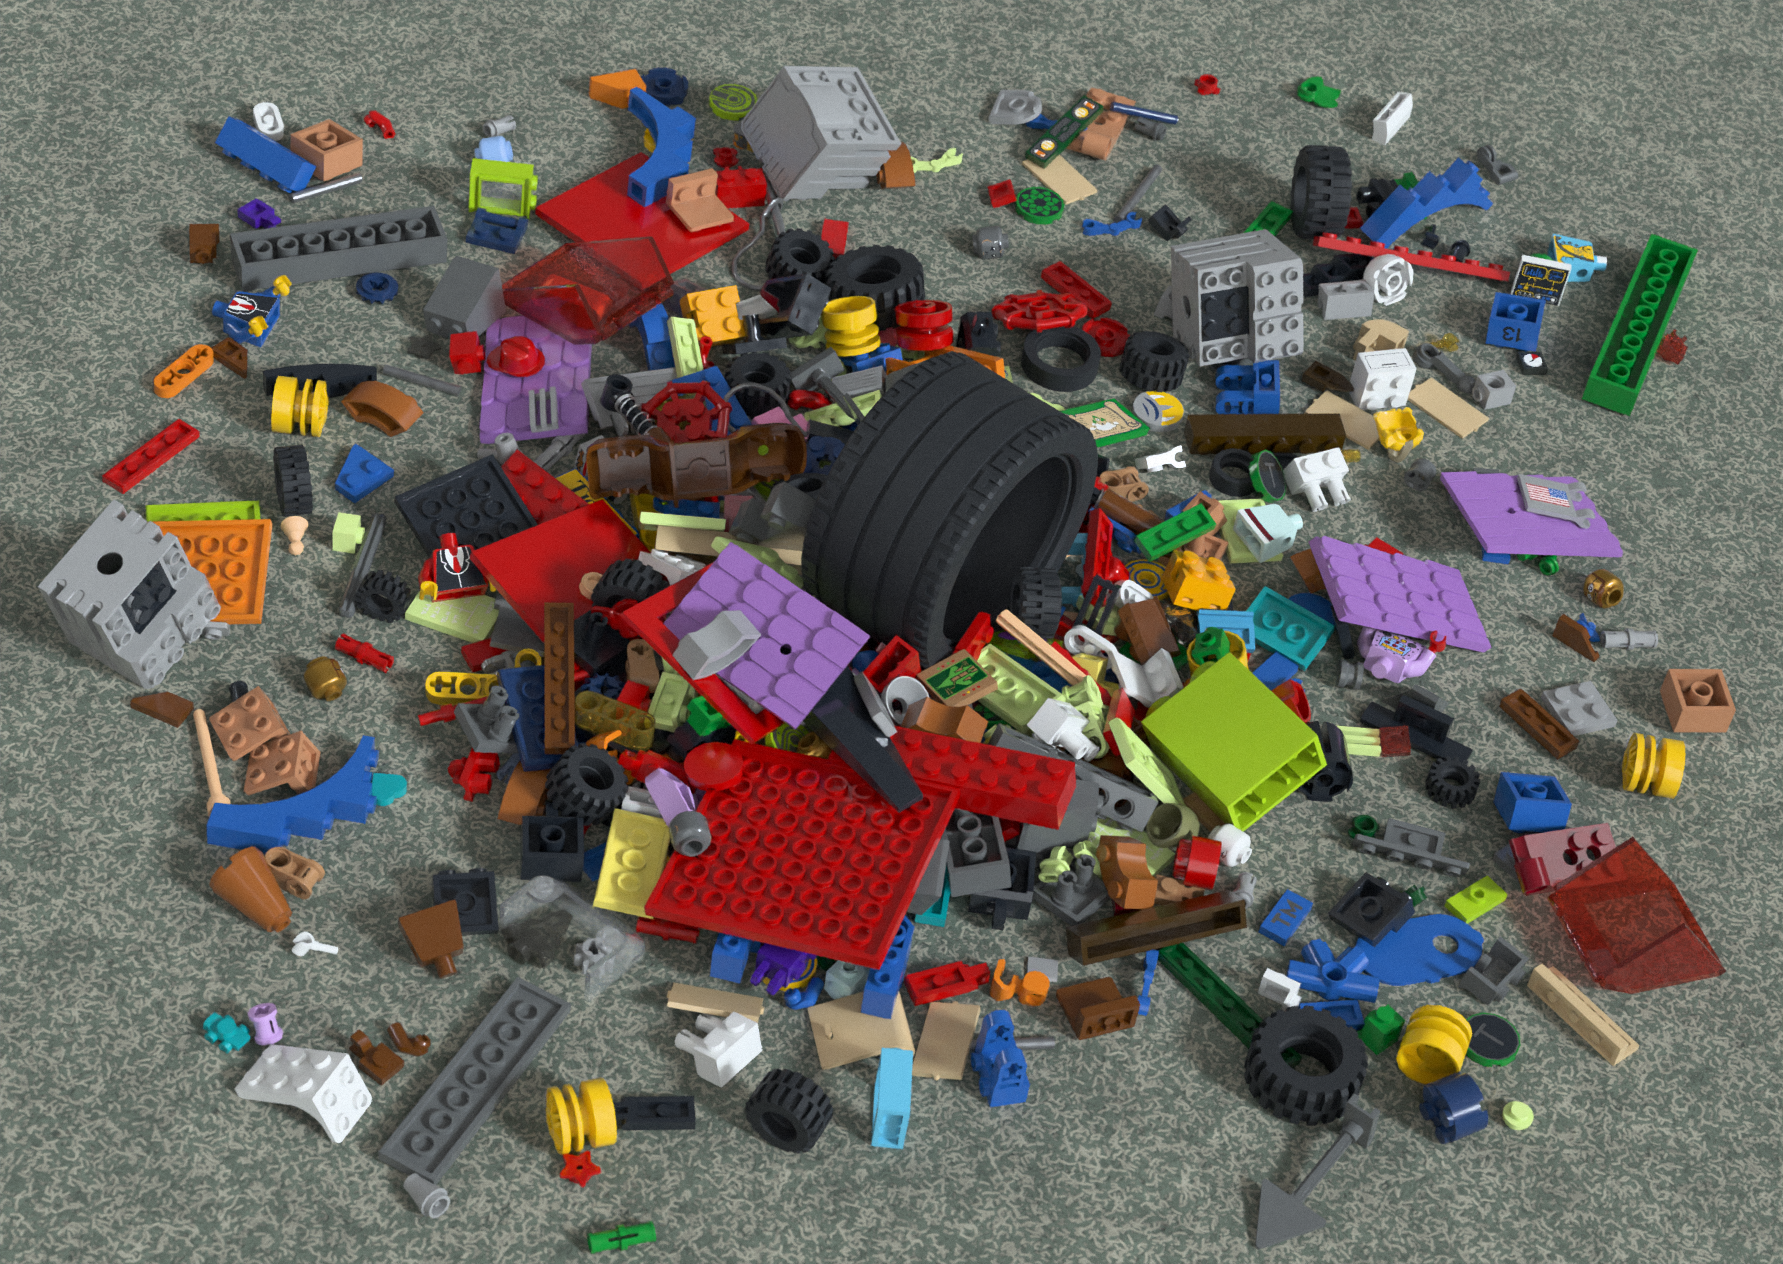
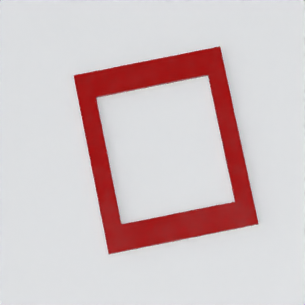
[620,562,785,745]

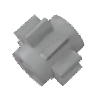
[574,937,612,977]

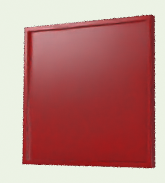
[535,152,750,289]
[469,499,668,672]

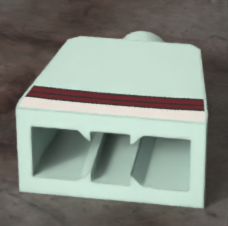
[1233,504,1303,563]

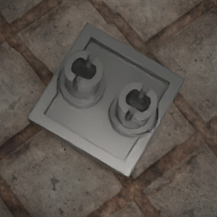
[454,686,519,754]
[1033,854,1110,926]

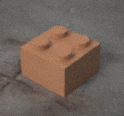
[290,119,363,181]
[1660,669,1736,732]

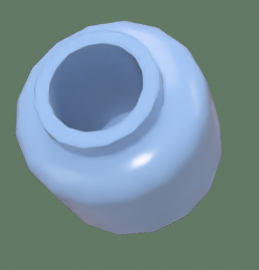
[475,136,513,162]

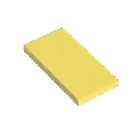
[593,808,670,919]

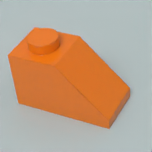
[589,69,646,109]

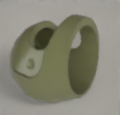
[1146,803,1200,852]

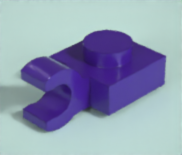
[237,198,281,229]

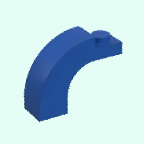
[625,297,675,371]

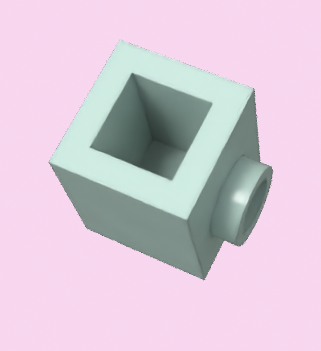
[824,960,870,1000]

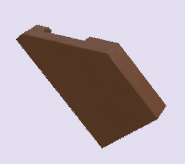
[211,337,248,379]
[130,692,194,728]

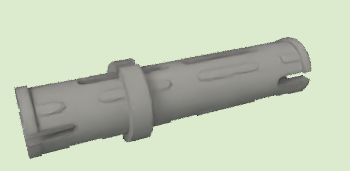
[533,433,585,471]

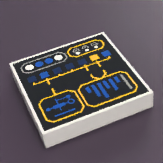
[1511,255,1571,306]

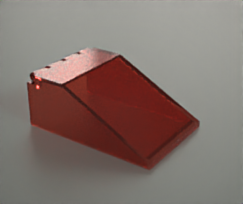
[502,236,675,345]

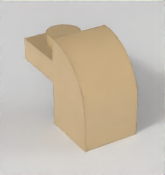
[1353,319,1409,361]

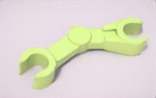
[911,148,963,173]

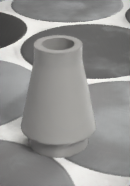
[403,1173,450,1218]

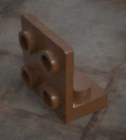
[1056,977,1141,1041]

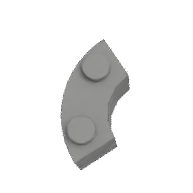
[672,610,761,680]

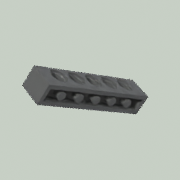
[987,723,1158,832]

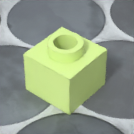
[333,512,365,554]

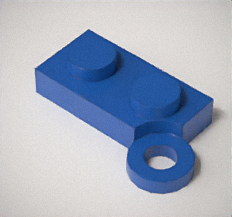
[653,497,720,519]

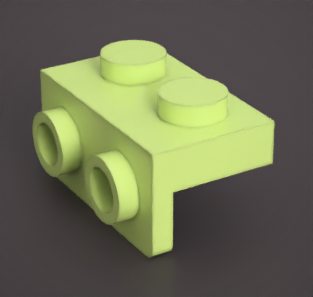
[645,672,698,732]

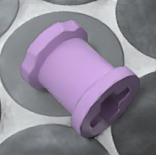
[248,1003,283,1045]

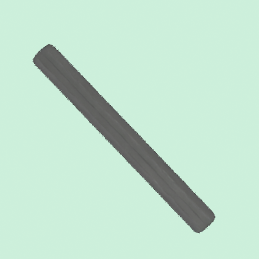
[338,513,387,618]

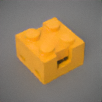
[679,285,745,347]
[1161,550,1236,611]

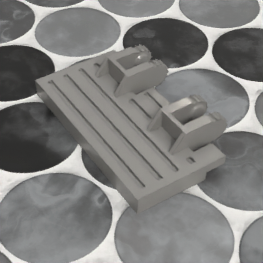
[581,368,688,437]

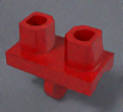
[447,747,500,802]

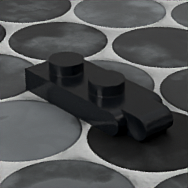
[613,1096,696,1131]

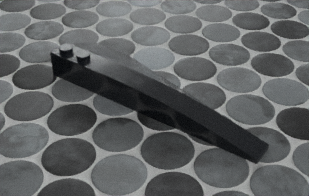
[780,648,923,813]

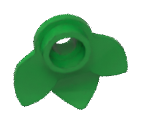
[1297,76,1341,108]

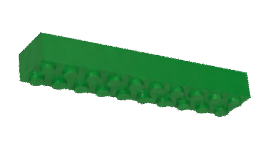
[1582,233,1698,416]

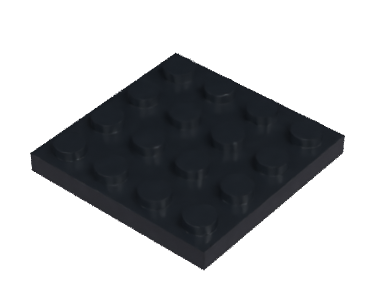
[394,454,538,558]

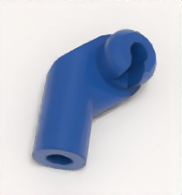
[784,977,825,1010]

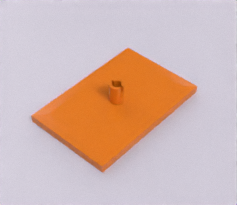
[153,519,272,624]

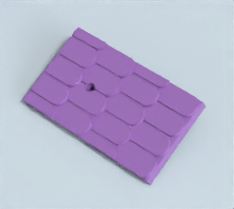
[479,308,593,444]
[1440,471,1623,557]
[1309,536,1491,653]
[663,542,870,730]

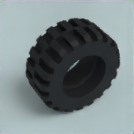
[1290,145,1352,239]
[826,245,925,331]
[1244,1006,1368,1126]

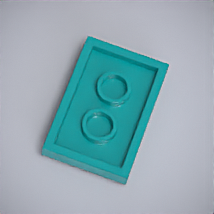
[1246,586,1335,672]

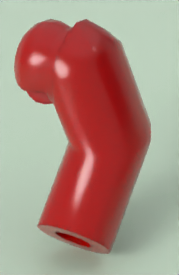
[364,110,395,139]
[699,336,715,370]

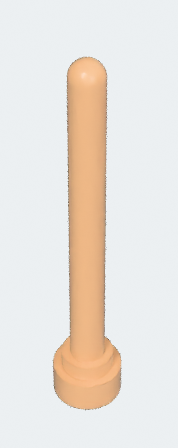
[193,709,231,817]

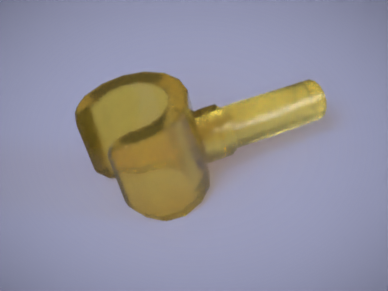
[1430,333,1459,352]

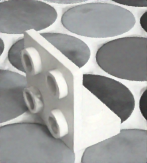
[1108,648,1183,708]

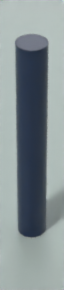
[1110,102,1178,125]

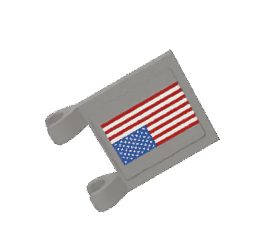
[1517,474,1595,529]

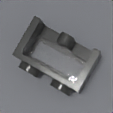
[1458,936,1529,1006]

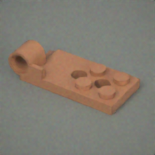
[1067,87,1136,161]

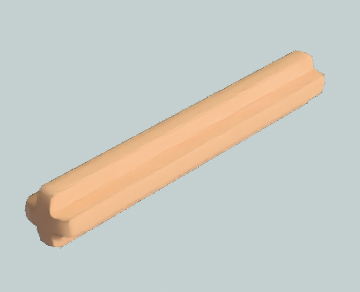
[996,609,1087,686]

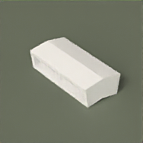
[1372,92,1413,146]

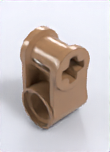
[1100,466,1149,502]
[625,639,659,693]
[265,847,325,900]

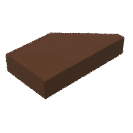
[1552,614,1600,662]

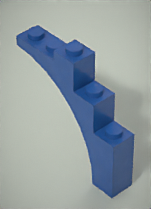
[627,86,696,207]
[1360,157,1494,249]
[207,735,379,854]

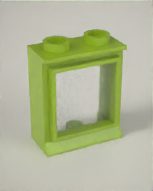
[469,158,538,219]

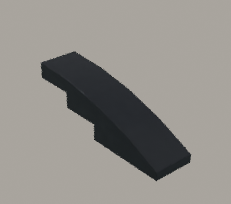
[1303,253,1374,297]
[263,364,377,399]

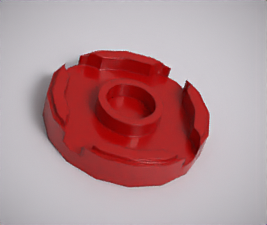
[1081,318,1130,357]
[684,742,744,791]

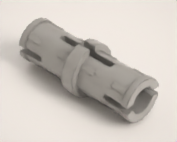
[1600,628,1658,650]

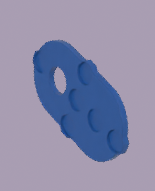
[1355,914,1484,986]

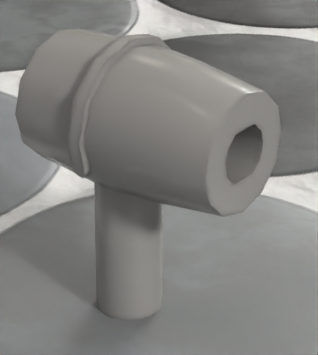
[477,433,522,466]

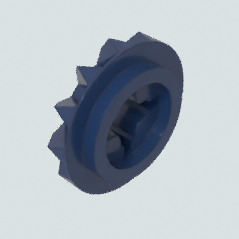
[356,272,398,305]
[581,672,626,711]

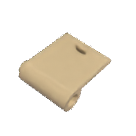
[807,991,915,1070]

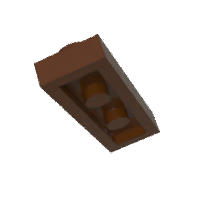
[1499,688,1580,760]

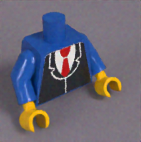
[212,275,292,347]

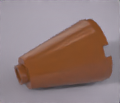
[209,846,292,932]

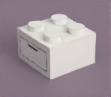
[1349,348,1416,410]

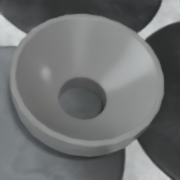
[881,676,929,727]

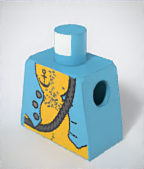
[1547,234,1607,282]

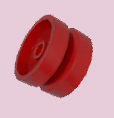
[895,300,953,351]

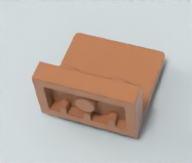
[666,168,734,232]
[209,686,290,761]
[244,731,320,795]

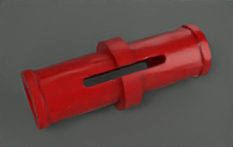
[335,633,394,673]
[636,916,700,944]

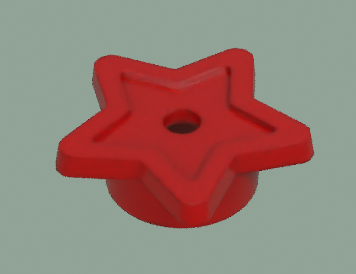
[559,1150,601,1187]

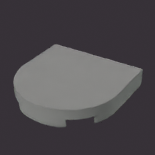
[988,90,1042,125]

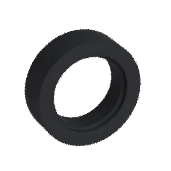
[1021,326,1101,392]

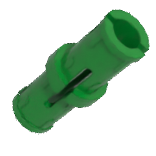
[587,1221,656,1254]

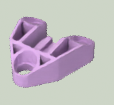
[645,768,708,827]

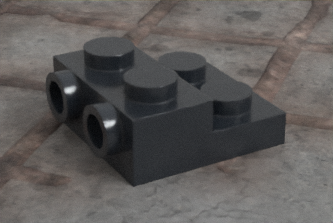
[432,868,499,936]
[1328,872,1415,947]

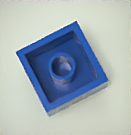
[1486,292,1546,352]
[1493,772,1572,833]

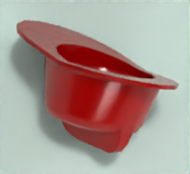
[486,336,545,377]

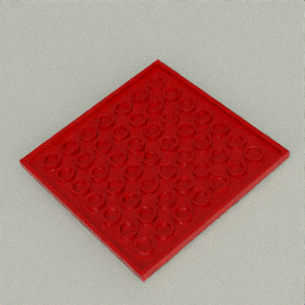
[644,739,960,970]

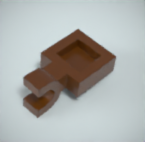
[349,1029,405,1086]

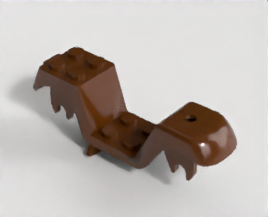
[586,423,807,508]

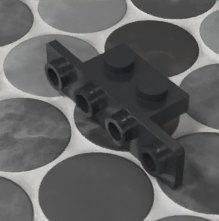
[1360,694,1473,763]

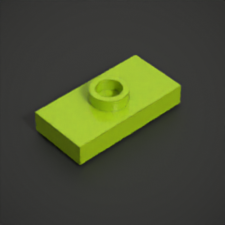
[1444,875,1508,924]

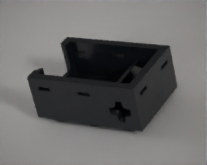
[759,274,831,339]

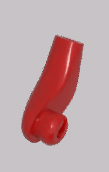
[788,390,833,410]

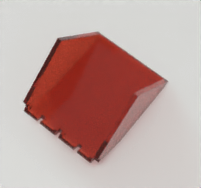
[1547,837,1726,994]

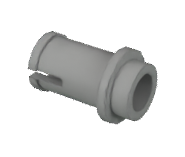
[483,115,516,138]
[1232,872,1257,909]

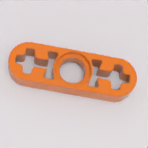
[154,344,214,398]

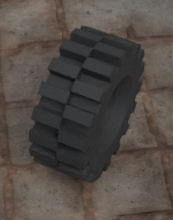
[273,444,313,517]

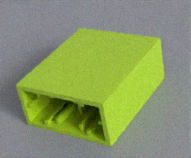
[1141,652,1327,832]

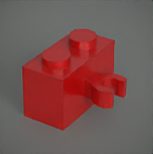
[715,166,767,208]

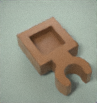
[1154,874,1205,905]

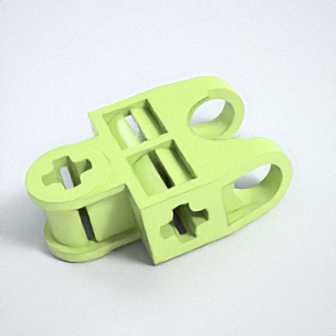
[1062,675,1109,759]

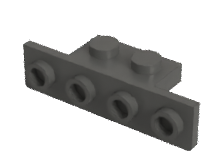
[1352,818,1470,877]

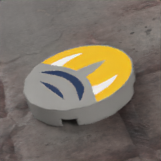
[1132,391,1184,432]

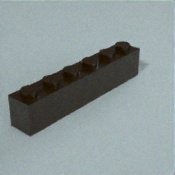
[1184,413,1346,455]
[1066,890,1247,966]

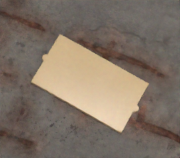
[1022,155,1097,205]
[1407,377,1489,438]
[1304,390,1380,450]
[667,983,764,1023]
[912,1001,981,1080]

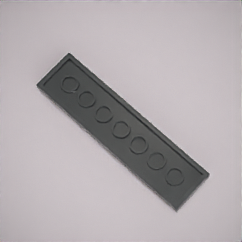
[378,977,571,1185]

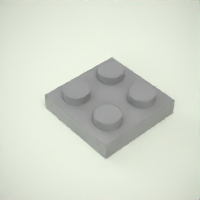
[1541,681,1618,736]

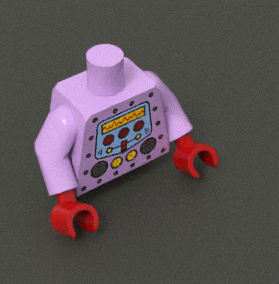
[1357,626,1446,683]

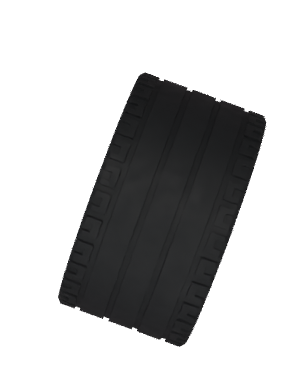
[801,352,1098,671]

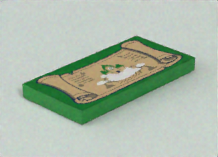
[1060,398,1150,448]

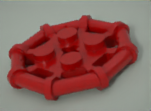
[991,290,1088,333]
[638,380,732,443]

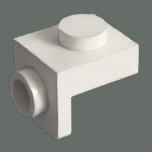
[1258,968,1302,1012]

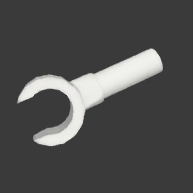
[292,932,338,956]

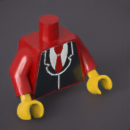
[418,533,496,603]

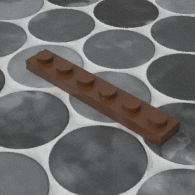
[544,603,575,754]

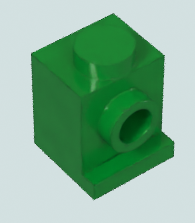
[1192,627,1230,666]
[1357,1004,1405,1055]

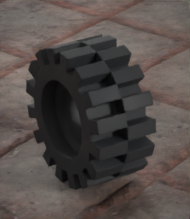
[355,570,412,623]
[1425,756,1480,809]

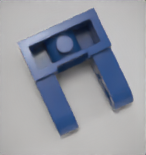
[1215,360,1280,414]
[970,1010,1030,1107]

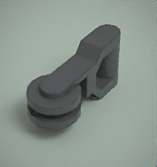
[1477,145,1518,185]

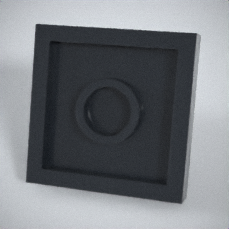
[722,314,787,355]
[574,610,631,677]

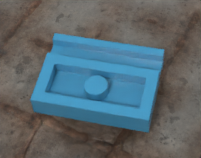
[1197,609,1255,653]

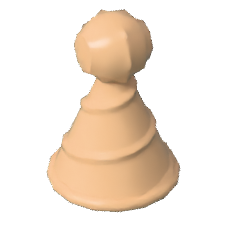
[280,516,309,556]

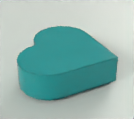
[372,773,407,806]

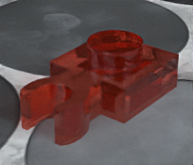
[1657,329,1688,365]

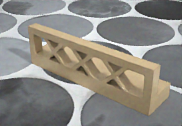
[1527,964,1639,1066]

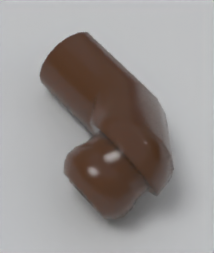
[387,1022,431,1057]

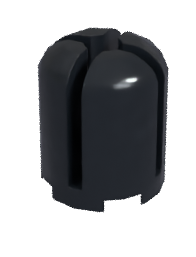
[1297,721,1353,802]

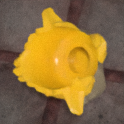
[1373,407,1424,462]

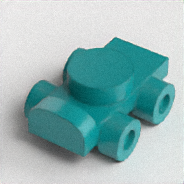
[203,1012,250,1054]

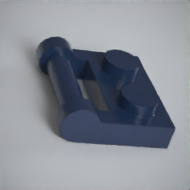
[466,207,528,254]

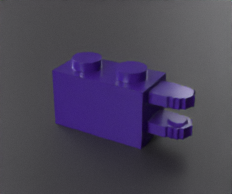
[750,943,818,996]

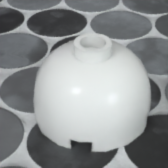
[1363,254,1413,305]

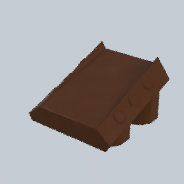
[1114,595,1181,666]

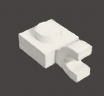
[1135,446,1186,473]

